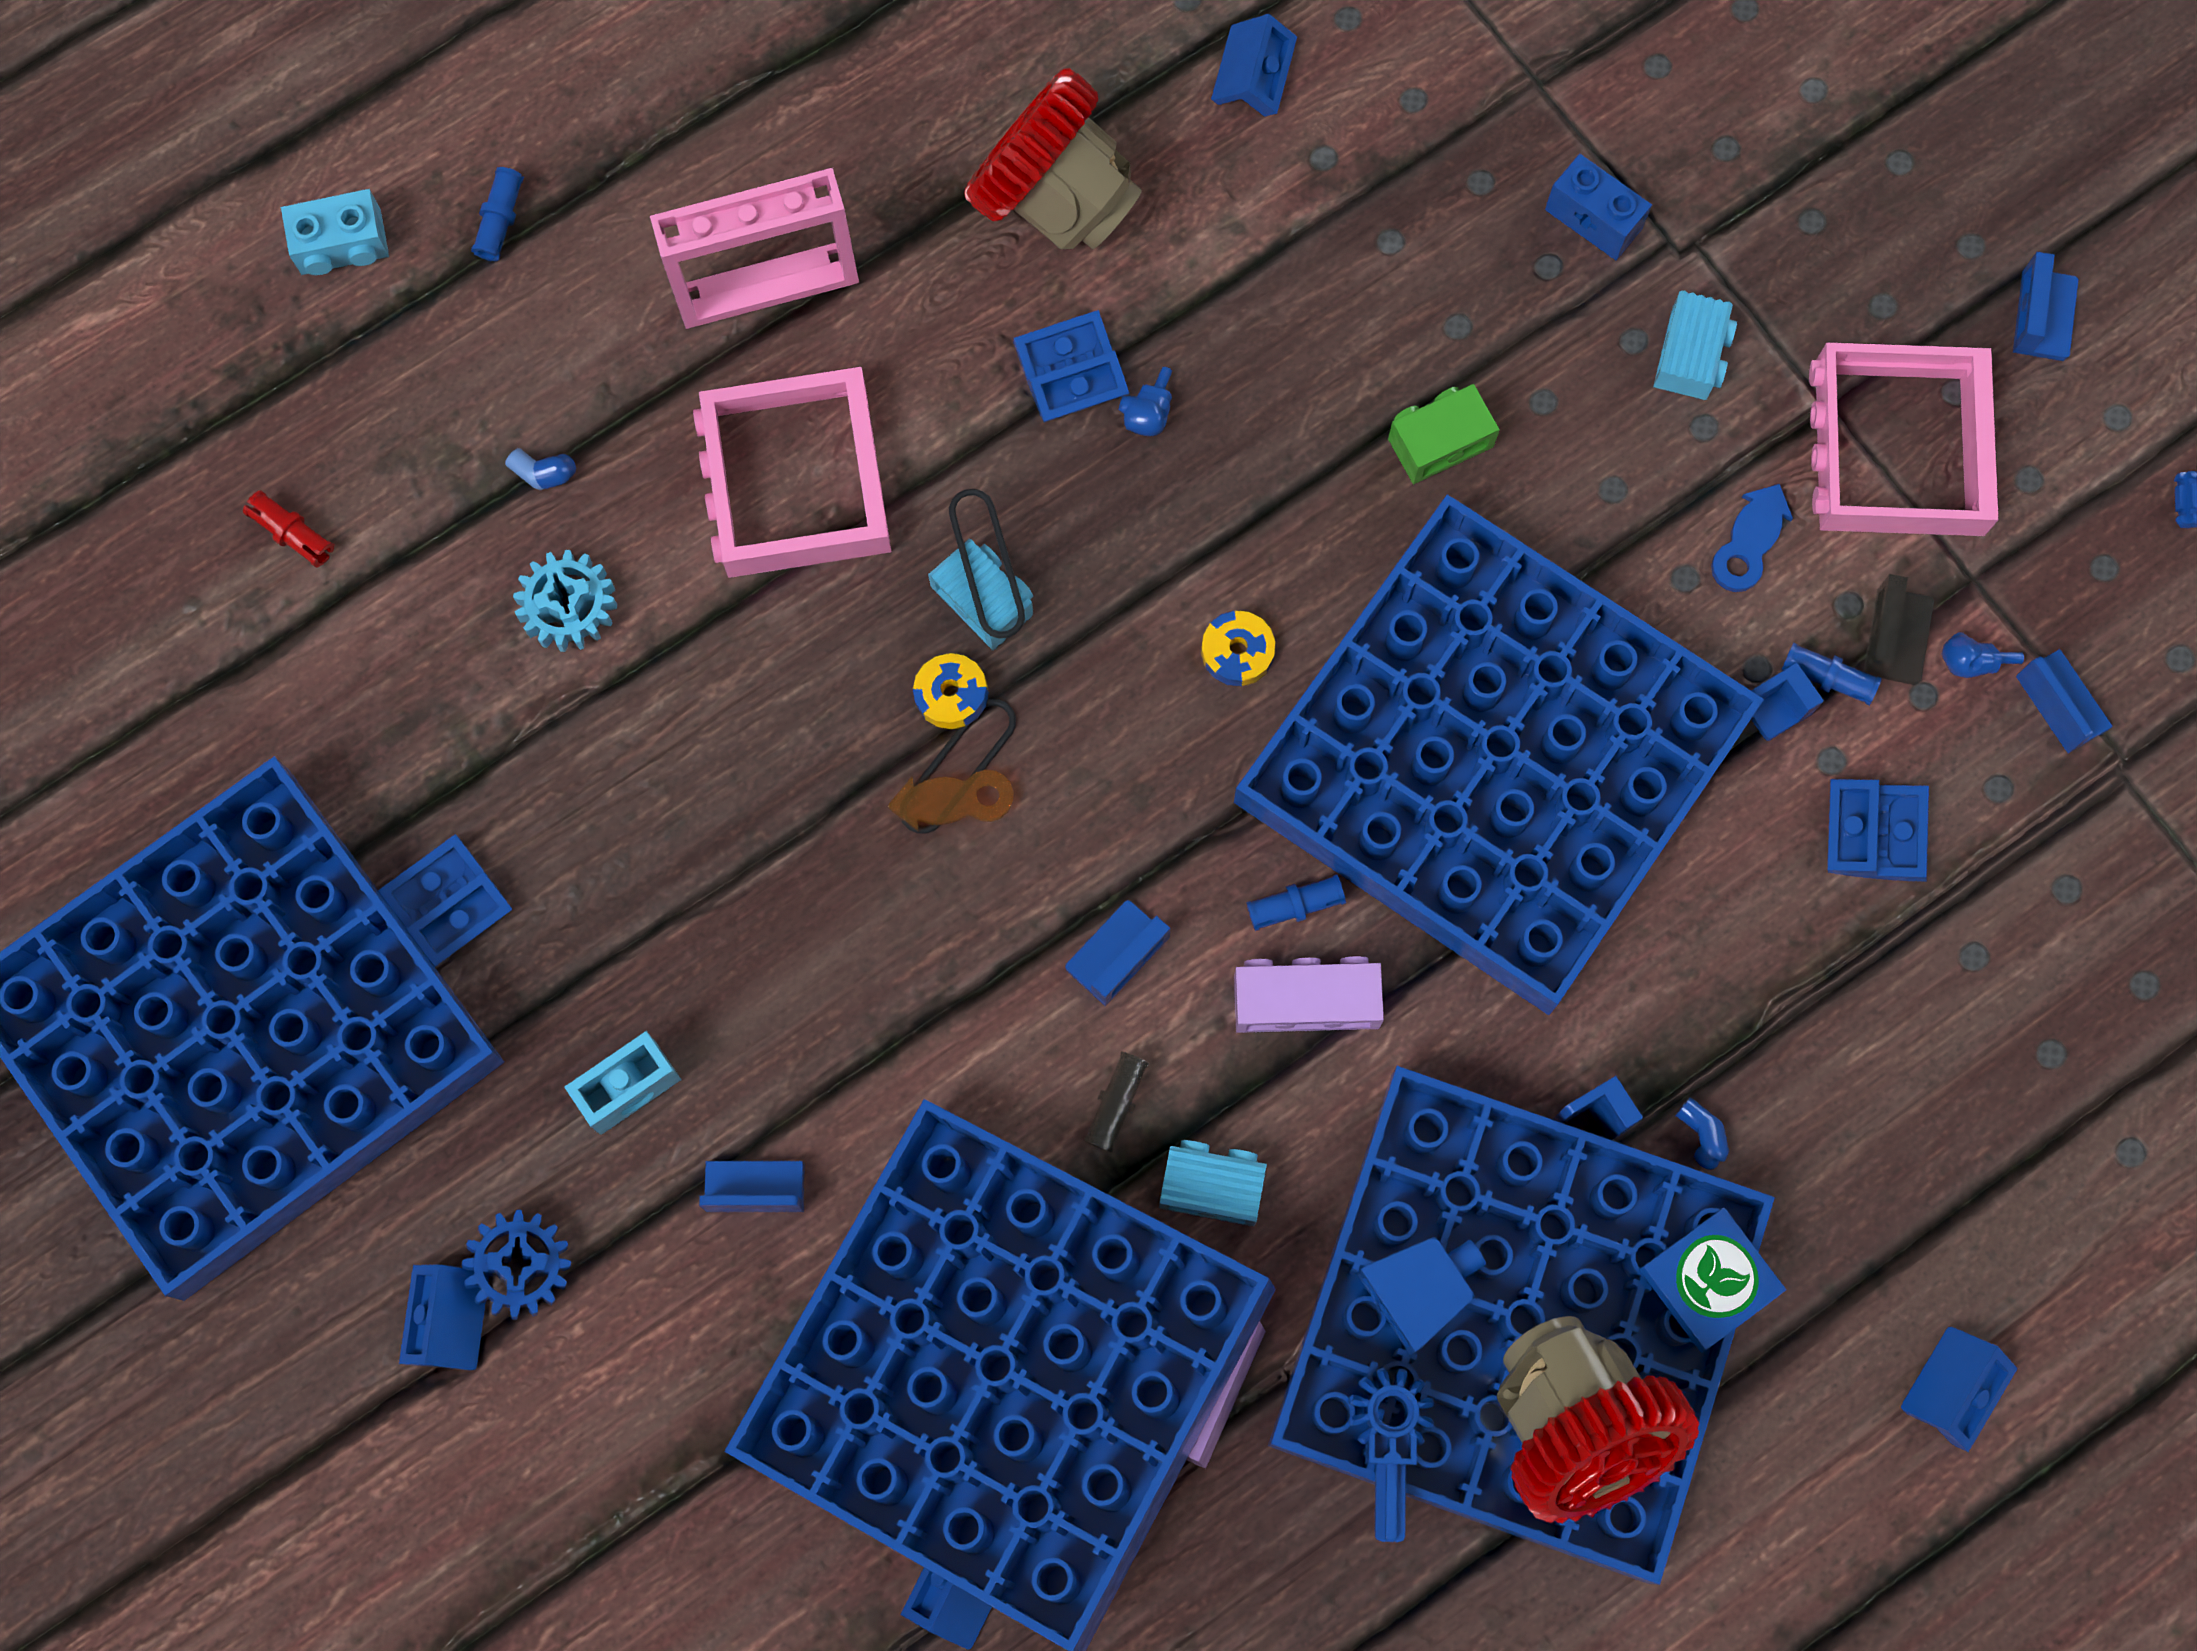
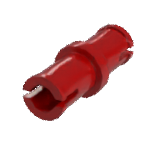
[243,490,334,568]

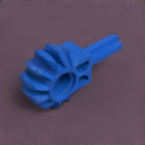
[1348,1368,1434,1542]

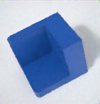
[1751,663,1824,741]

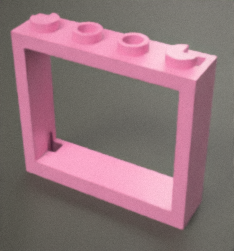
[650,168,859,329]
[1809,343,1998,536]
[693,367,891,578]

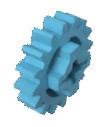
[513,550,617,652]

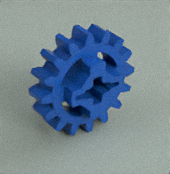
[462,1210,571,1320]

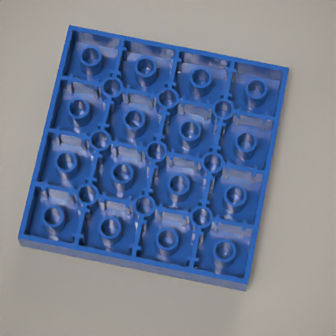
[1234,494,1764,1015]
[0,756,504,1301]
[1268,1066,1775,1585]
[724,1099,1276,1651]

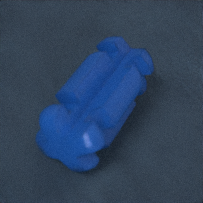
[2174,471,2197,529]

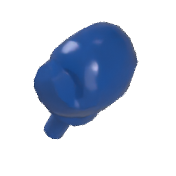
[1118,367,1172,436]
[1941,632,2024,678]

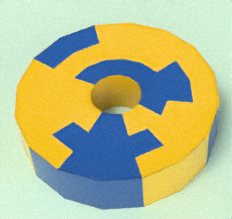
[1201,611,1276,686]
[913,653,989,729]

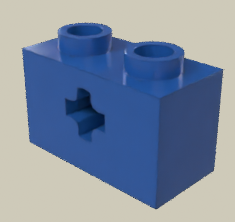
[1545,153,1652,261]

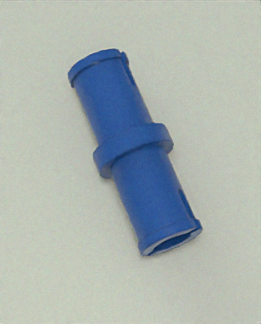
[471,167,524,261]
[1781,643,1882,706]
[1246,874,1346,931]

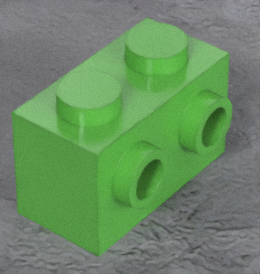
[1388,384,1500,485]

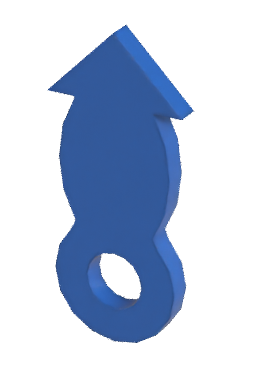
[1711,484,1793,592]

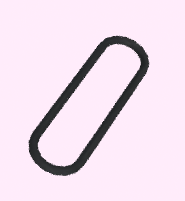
[949,489,1025,639]
[900,699,1016,834]

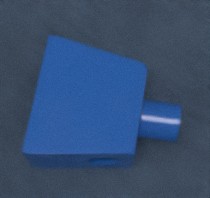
[1357,1237,1486,1355]

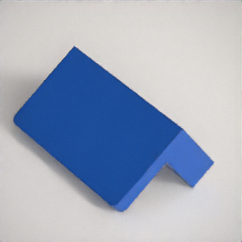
[1211,14,1297,117]
[2013,252,2078,361]
[2016,649,2113,753]
[1065,900,1171,1006]
[1552,1076,1643,1140]
[699,1161,805,1212]
[399,1265,489,1370]
[1901,1327,2018,1452]
[900,1568,992,1650]

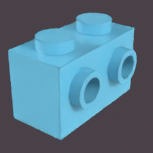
[281,189,389,275]

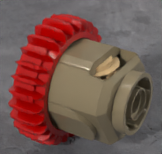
[964,68,1142,250]
[1497,1316,1699,1524]

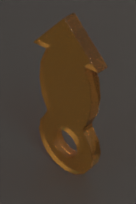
[887,770,1014,832]

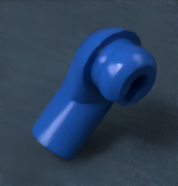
[1675,1097,1729,1170]

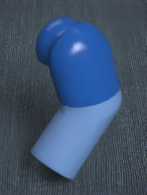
[505,448,576,490]

